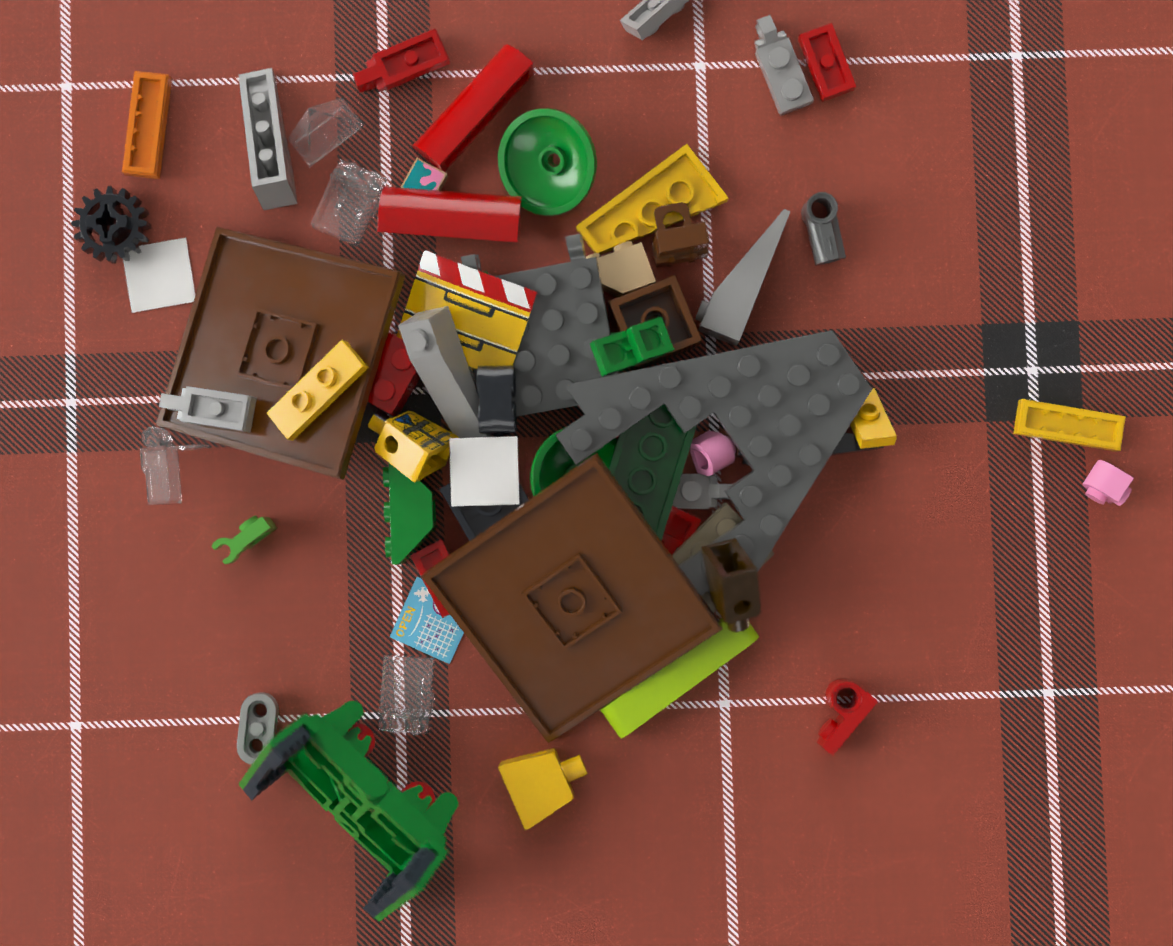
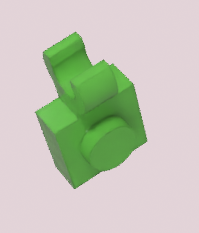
[211,515,277,564]

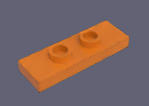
[122,71,172,179]

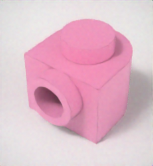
[690,431,736,476]
[1082,460,1134,506]

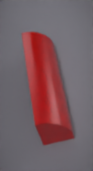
[412,44,534,172]
[377,186,522,242]

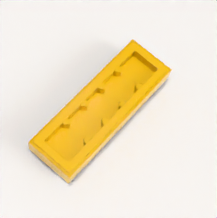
[267,340,368,441]
[1013,399,1126,451]

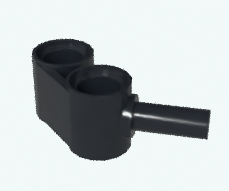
[477,365,517,437]

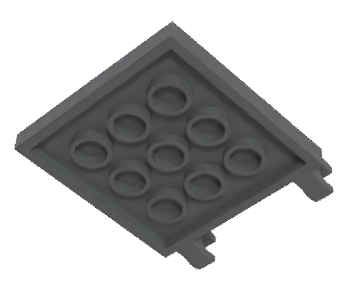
[461,234,618,416]

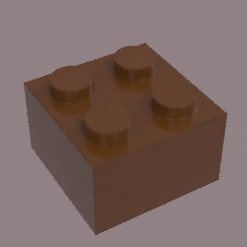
[608,275,702,371]

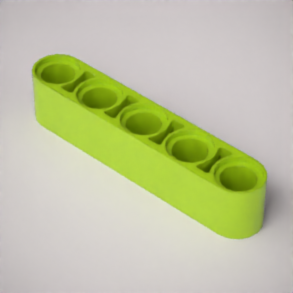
[600,618,759,738]

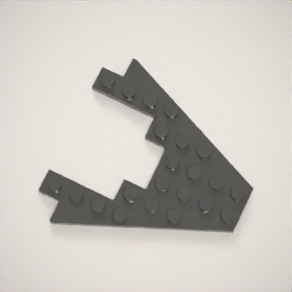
[556,330,872,595]

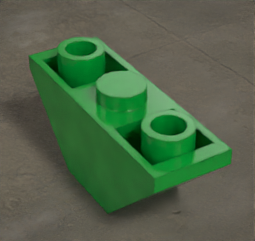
[383,462,437,565]

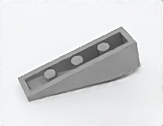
[238,68,298,211]
[695,209,791,346]
[398,306,492,438]

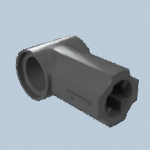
[801,192,846,265]

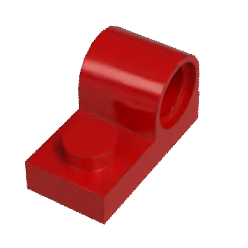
[817,679,878,756]

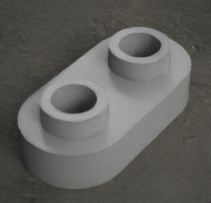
[237,692,279,765]

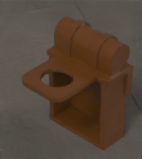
[651,202,710,267]

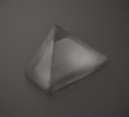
[288,98,364,167]

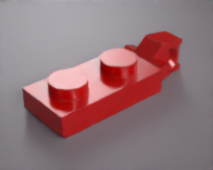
[352,29,450,93]

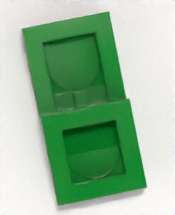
[590,317,674,377]

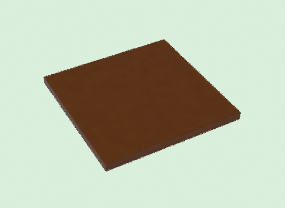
[156,227,406,480]
[421,453,723,743]

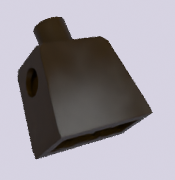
[701,538,761,632]

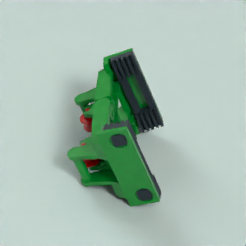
[238,701,458,922]

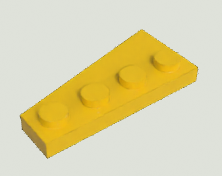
[576,144,729,255]

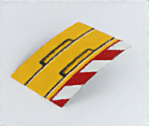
[397,251,537,369]

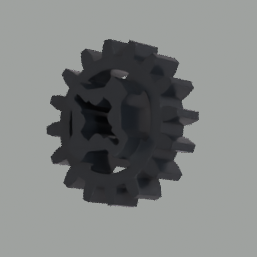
[71,186,152,264]

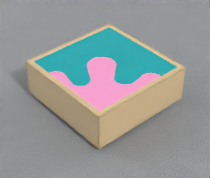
[401,158,448,190]

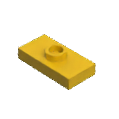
[850,388,897,449]

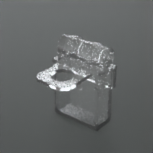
[311,160,387,247]
[140,427,210,505]
[377,654,435,735]

